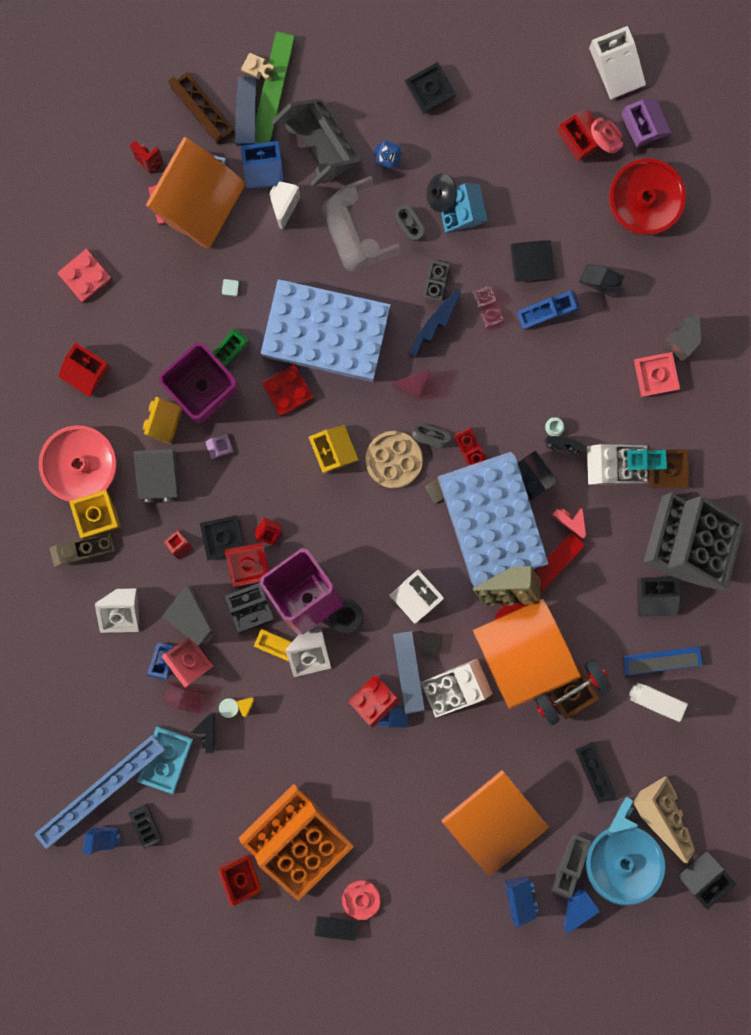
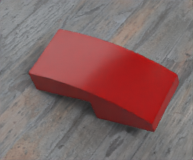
[453,427,487,466]

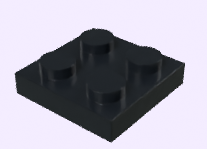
[405,62,456,115]
[200,515,244,561]

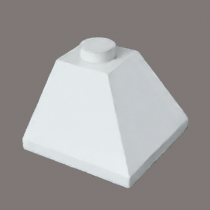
[269,181,300,230]
[95,588,139,633]
[286,627,331,677]

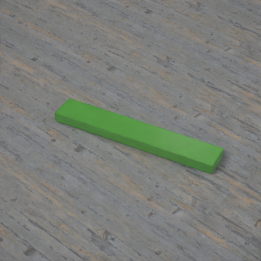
[255,32,295,144]

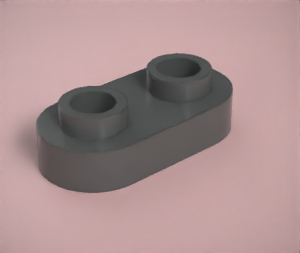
[395,205,424,241]
[412,424,451,448]

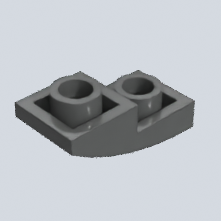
[423,260,449,301]

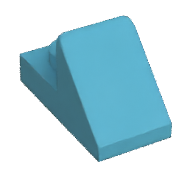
[606,797,638,836]

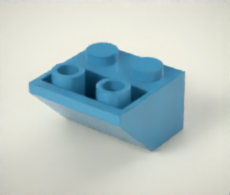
[441,183,488,233]

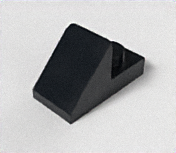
[190,713,215,753]

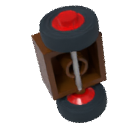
[534,660,611,725]

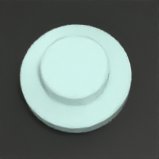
[545,418,565,436]

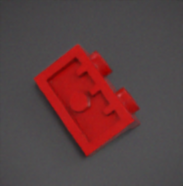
[129,141,163,174]

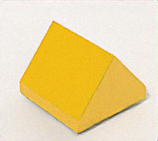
[236,697,255,717]

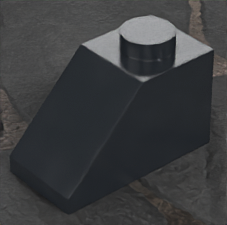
[579,264,625,298]

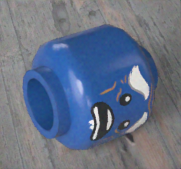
[373,140,403,169]

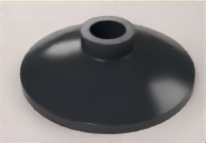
[427,173,457,212]

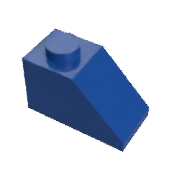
[563,888,600,934]

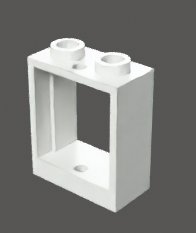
[629,683,688,722]

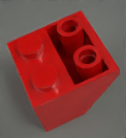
[557,110,600,162]
[58,342,111,397]

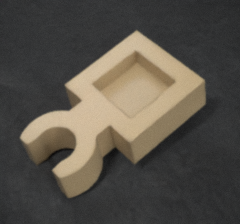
[241,53,276,81]

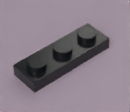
[575,742,616,804]

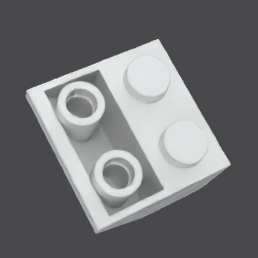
[389,570,444,624]

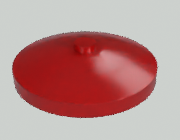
[609,158,686,236]

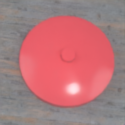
[39,425,117,501]

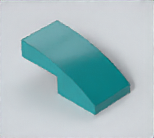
[627,450,667,470]

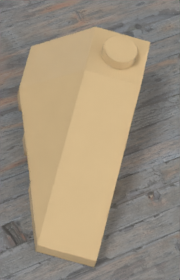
[633,777,695,863]

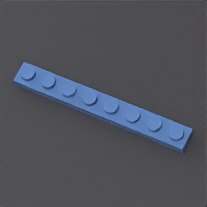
[34,734,166,849]

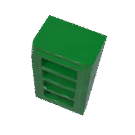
[212,328,250,368]

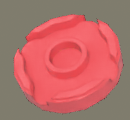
[591,117,623,153]
[342,880,381,920]

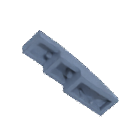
[393,631,424,714]

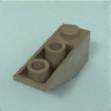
[49,533,115,567]

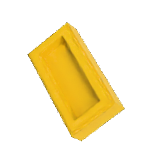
[254,629,292,661]

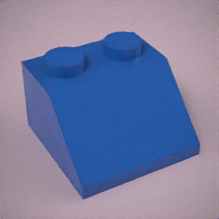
[505,876,539,927]

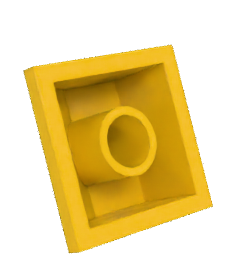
[69,490,121,539]

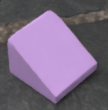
[206,434,233,459]

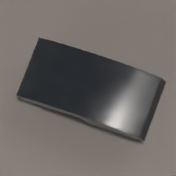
[544,436,586,455]
[314,916,358,941]

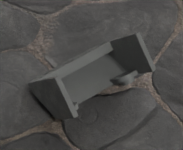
[271,99,360,186]

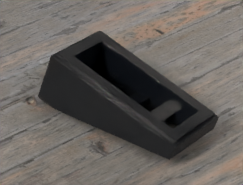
[128,804,163,849]

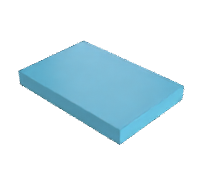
[137,726,193,794]

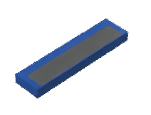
[623,646,702,675]

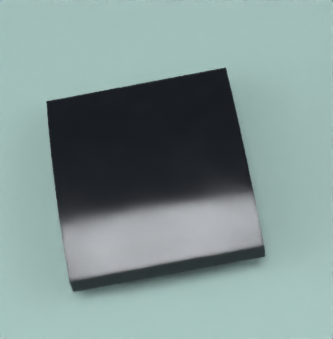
[510,240,555,282]
[225,583,275,634]

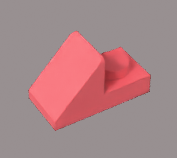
[551,508,586,539]

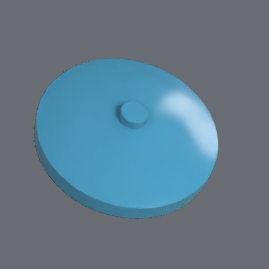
[586,828,665,906]

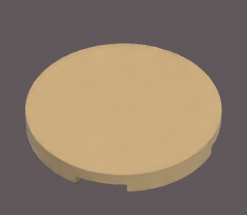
[366,431,423,488]

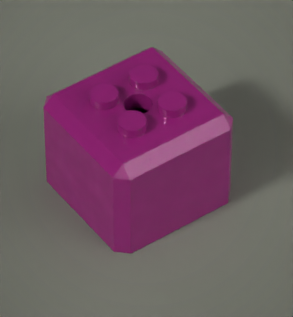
[159,343,239,423]
[260,549,344,635]

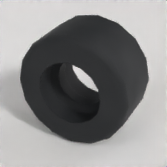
[329,599,363,634]

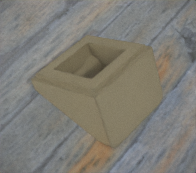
[425,479,444,504]

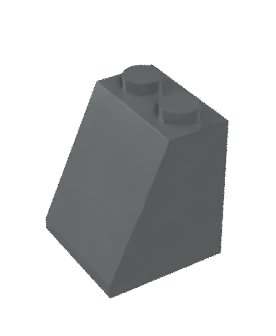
[133,449,179,503]
[162,586,214,646]

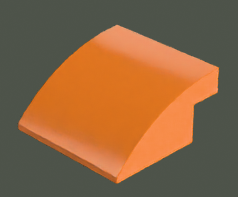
[146,137,246,249]
[473,599,581,710]
[441,770,550,877]
[239,784,354,901]

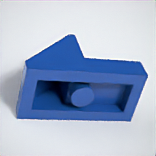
[147,643,175,680]
[377,707,408,728]

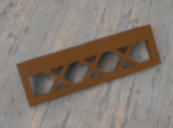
[168,72,235,145]

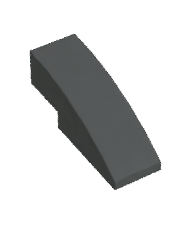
[550,834,591,899]

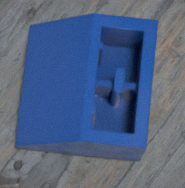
[240,141,284,190]

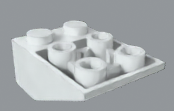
[589,26,646,99]
[587,444,649,485]
[421,658,493,718]

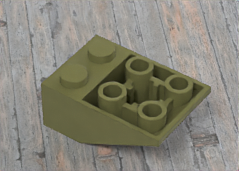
[473,566,541,606]

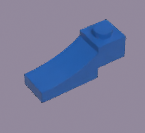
[517,290,581,329]
[82,825,121,855]

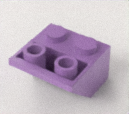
[621,98,671,148]

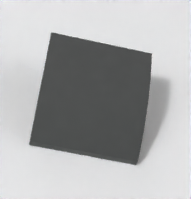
[643,492,744,591]

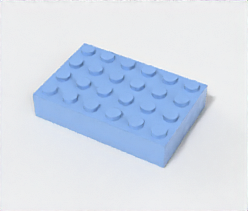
[261,279,390,382]
[438,452,548,587]

